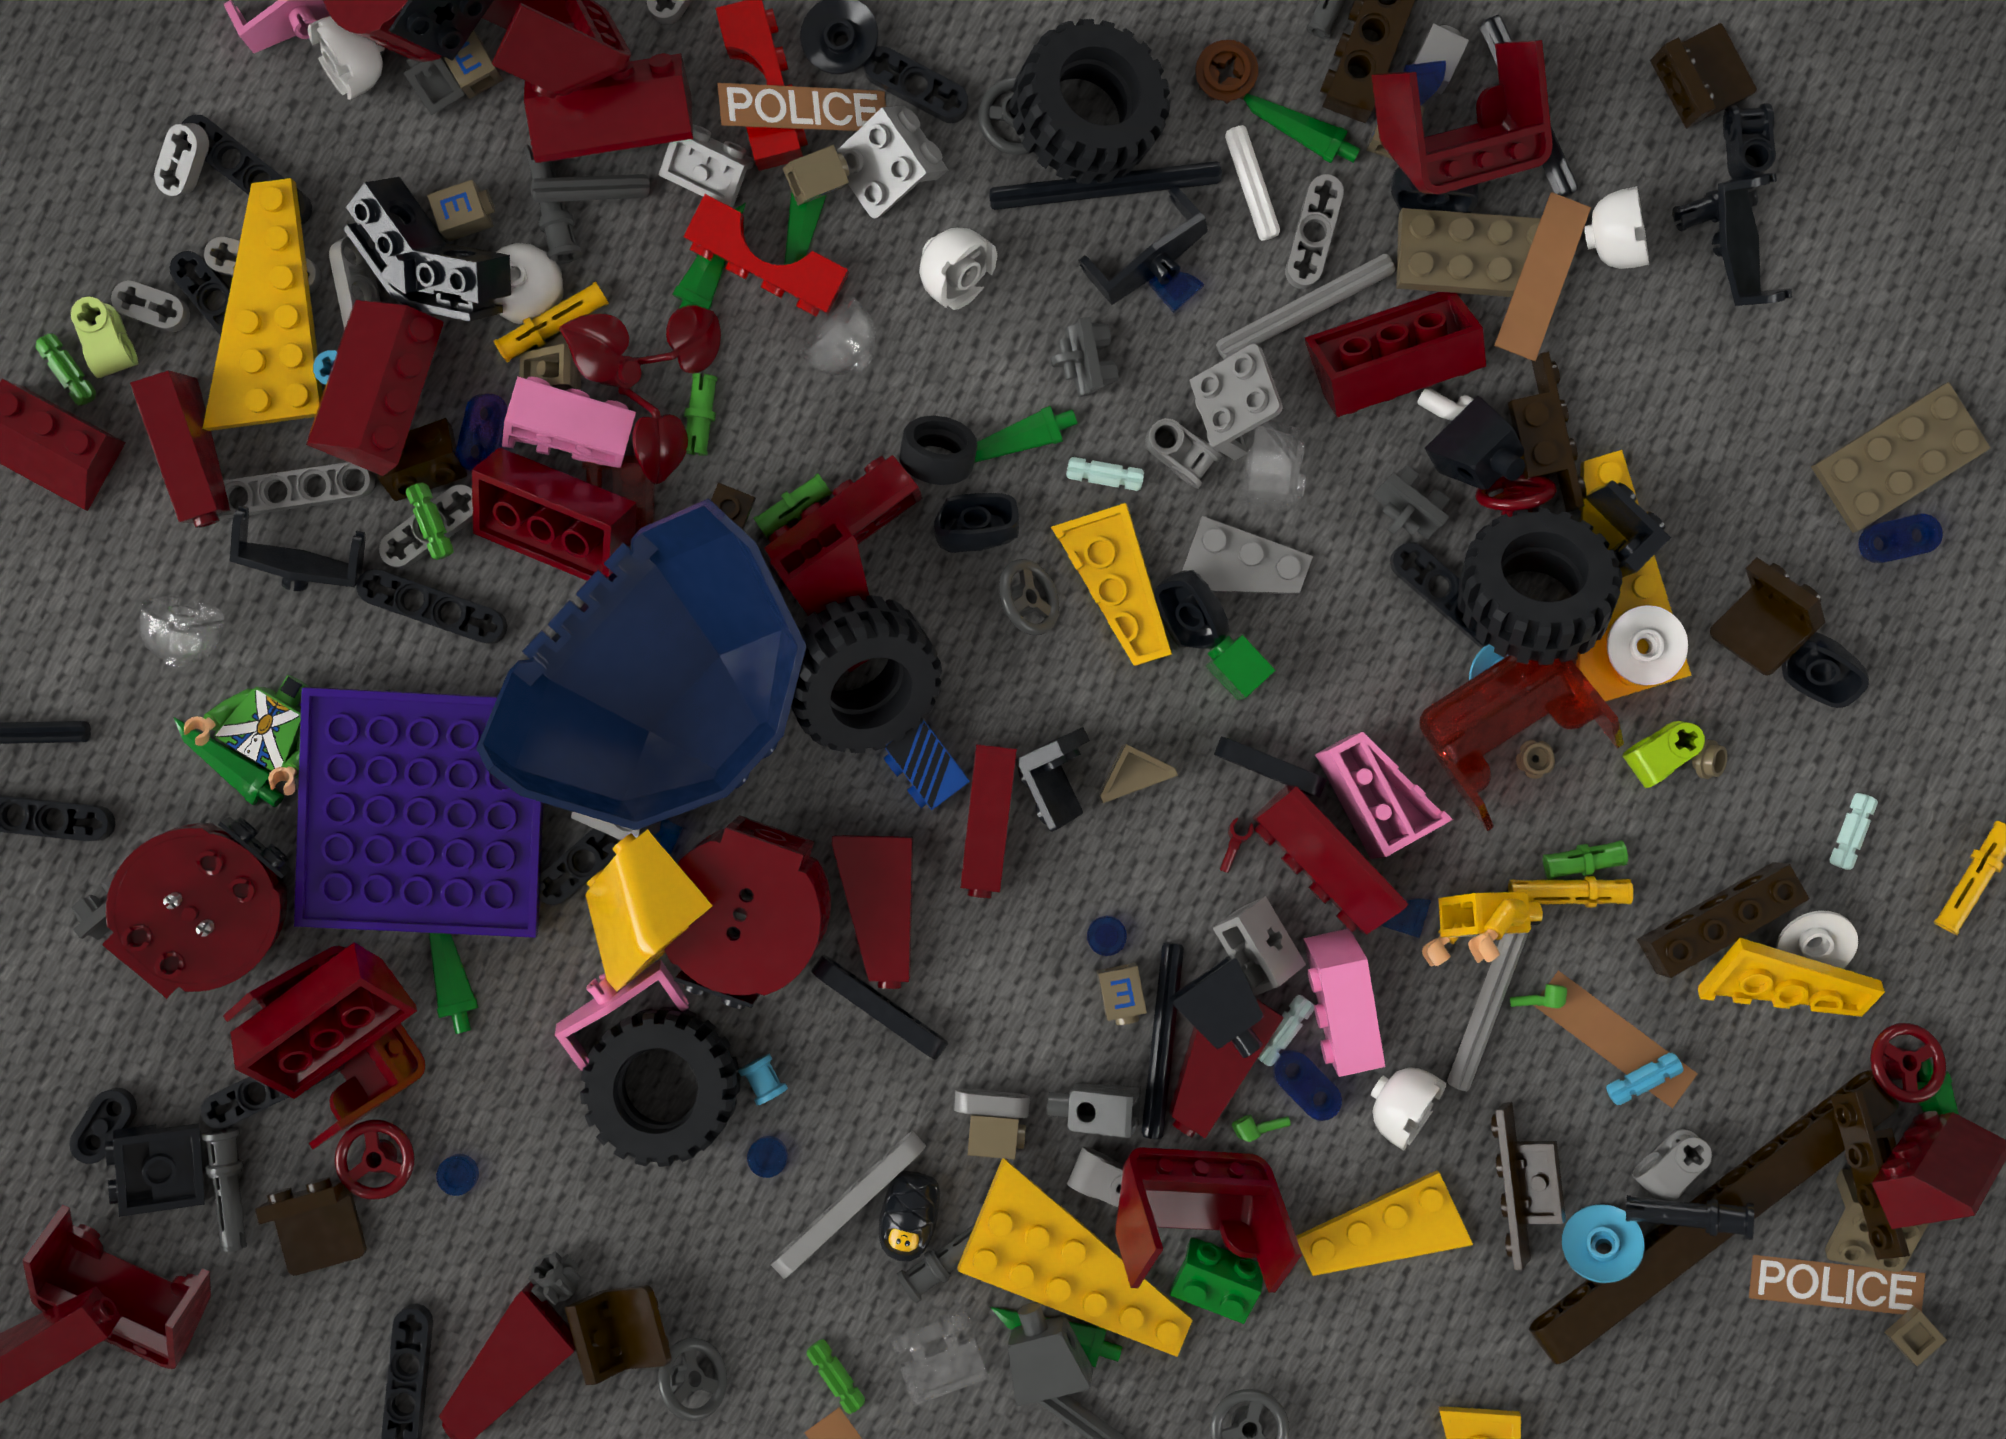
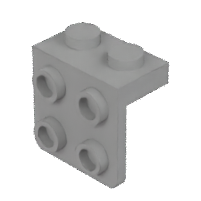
[836,106,948,218]
[1189,344,1283,460]

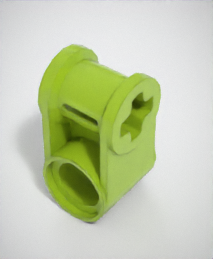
[1622,721,1705,788]

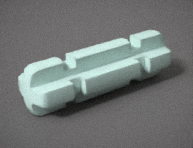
[1066,457,1144,491]
[1830,793,1878,870]
[1258,995,1314,1067]

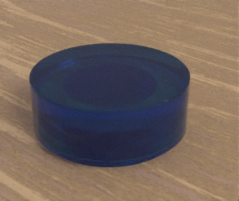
[1087,915,1127,956]
[747,1136,788,1178]
[436,1154,479,1196]

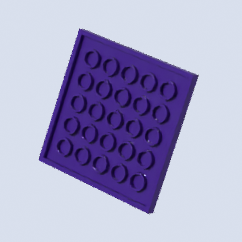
[294,687,544,938]

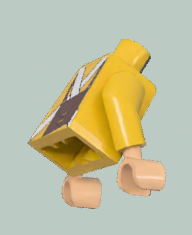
[1422,892,1543,967]

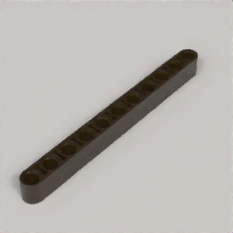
[1529,1070,1899,1364]

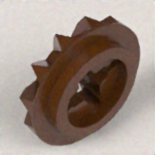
[1195,40,1258,104]

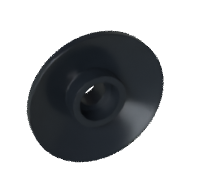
[800,0,878,74]

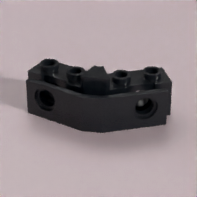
[343,177,511,321]

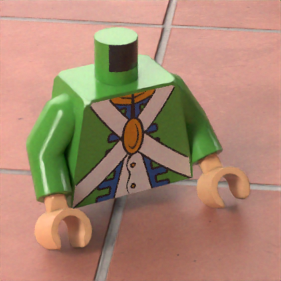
[184,675,309,796]

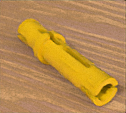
[493,281,609,363]
[1934,821,2006,935]
[1508,876,1634,908]

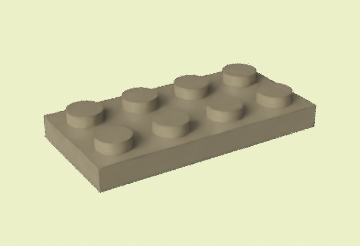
[1396,208,1541,297]
[1811,382,1991,533]

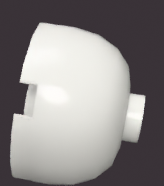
[307,16,385,100]
[1584,186,1649,269]
[919,228,997,310]
[494,243,564,324]
[1371,1067,1446,1151]

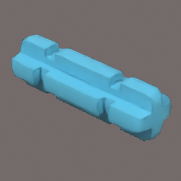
[1606,1053,1684,1105]

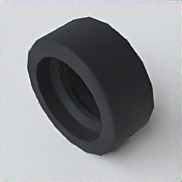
[899,415,977,485]

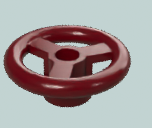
[1475,474,1557,517]
[1870,1023,1946,1103]
[334,1119,415,1199]

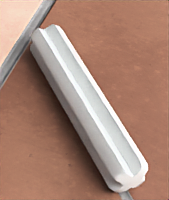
[1225,125,1280,241]

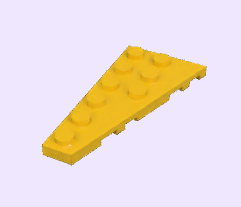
[202,178,323,431]
[1575,450,1692,710]
[957,1159,1193,1357]

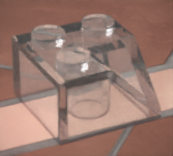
[1239,420,1306,512]

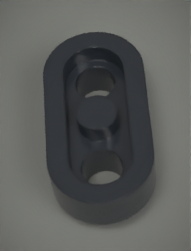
[69,1088,137,1164]

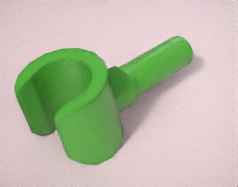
[1510,984,1567,1008]
[1232,1114,1291,1142]

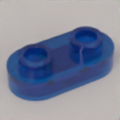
[456,394,508,471]
[1858,514,1943,563]
[1272,1050,1342,1121]

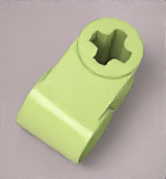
[71,296,138,378]

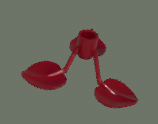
[559,305,721,484]

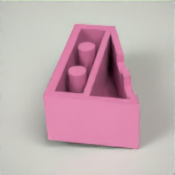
[502,376,636,468]
[1315,732,1453,859]

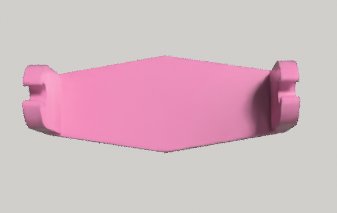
[224,0,330,53]
[555,959,689,1071]

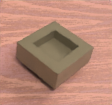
[1884,1306,1947,1366]

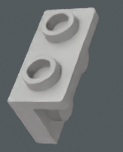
[658,124,755,208]

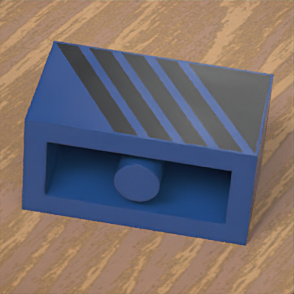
[883,719,970,810]

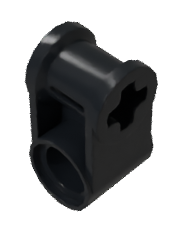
[1723,103,1776,179]

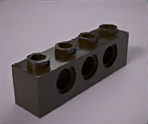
[1320,0,1415,124]
[1637,862,1810,978]

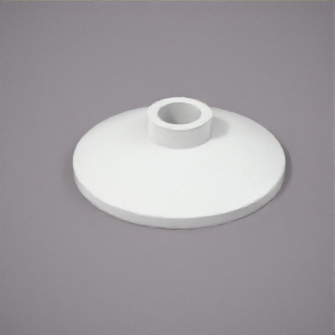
[1607,605,1688,685]
[1776,911,1858,969]

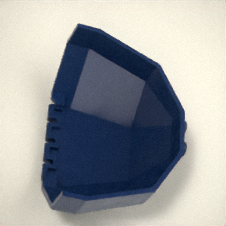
[476,498,806,830]

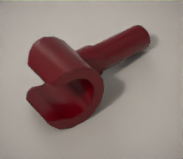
[1220,818,1254,873]

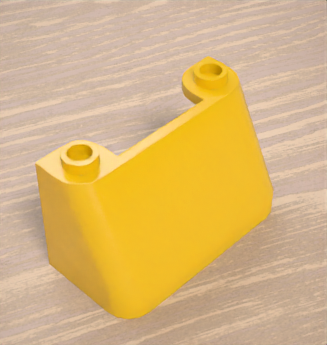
[585,829,712,992]

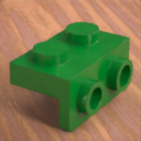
[1170,1237,1263,1324]

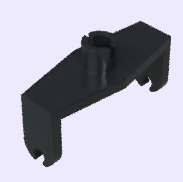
[1712,173,1793,306]
[1078,186,1208,305]
[230,506,366,591]

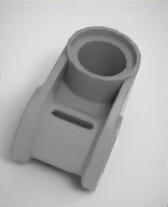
[1145,418,1222,489]
[1632,1129,1712,1201]
[1067,1147,1124,1207]

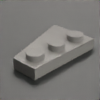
[1181,516,1313,594]

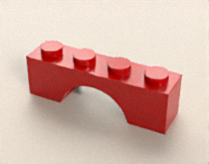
[715,0,808,171]
[683,194,849,317]

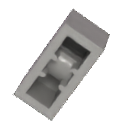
[1213,896,1306,996]

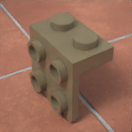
[1825,1169,1929,1272]

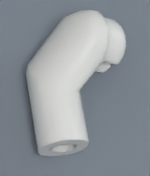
[1417,387,1474,421]

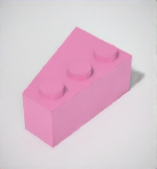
[1303,929,1385,1077]

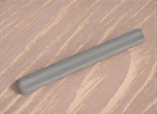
[1216,254,1395,360]
[1447,933,1528,1091]

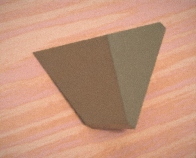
[519,333,581,391]
[1099,744,1178,803]

